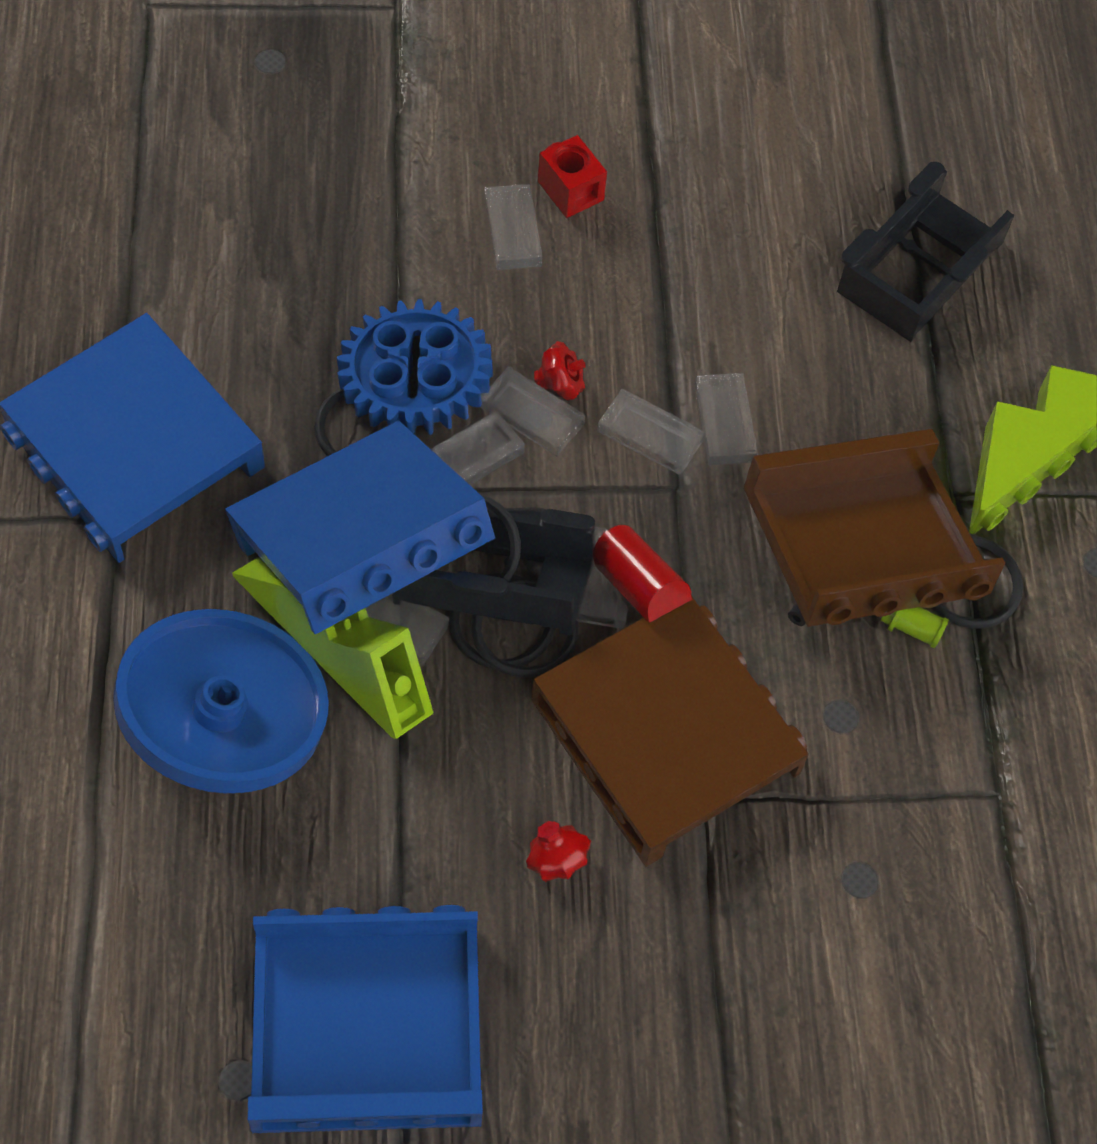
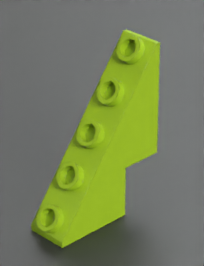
[969,365,1097,534]
[232,557,434,739]

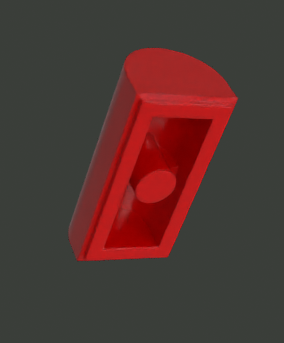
[594,525,692,623]

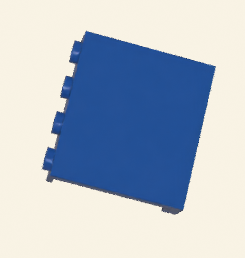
[0,313,265,563]
[225,420,495,635]
[247,905,483,1133]

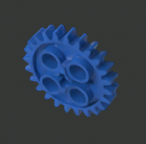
[337,299,493,435]

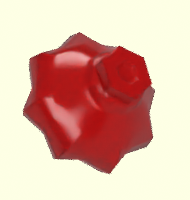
[534,341,586,400]
[526,821,591,882]

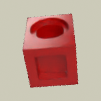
[538,135,607,219]

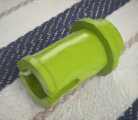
[880,607,949,649]

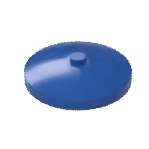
[113,609,329,793]

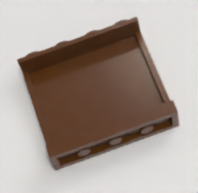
[743,429,1005,627]
[532,597,809,867]

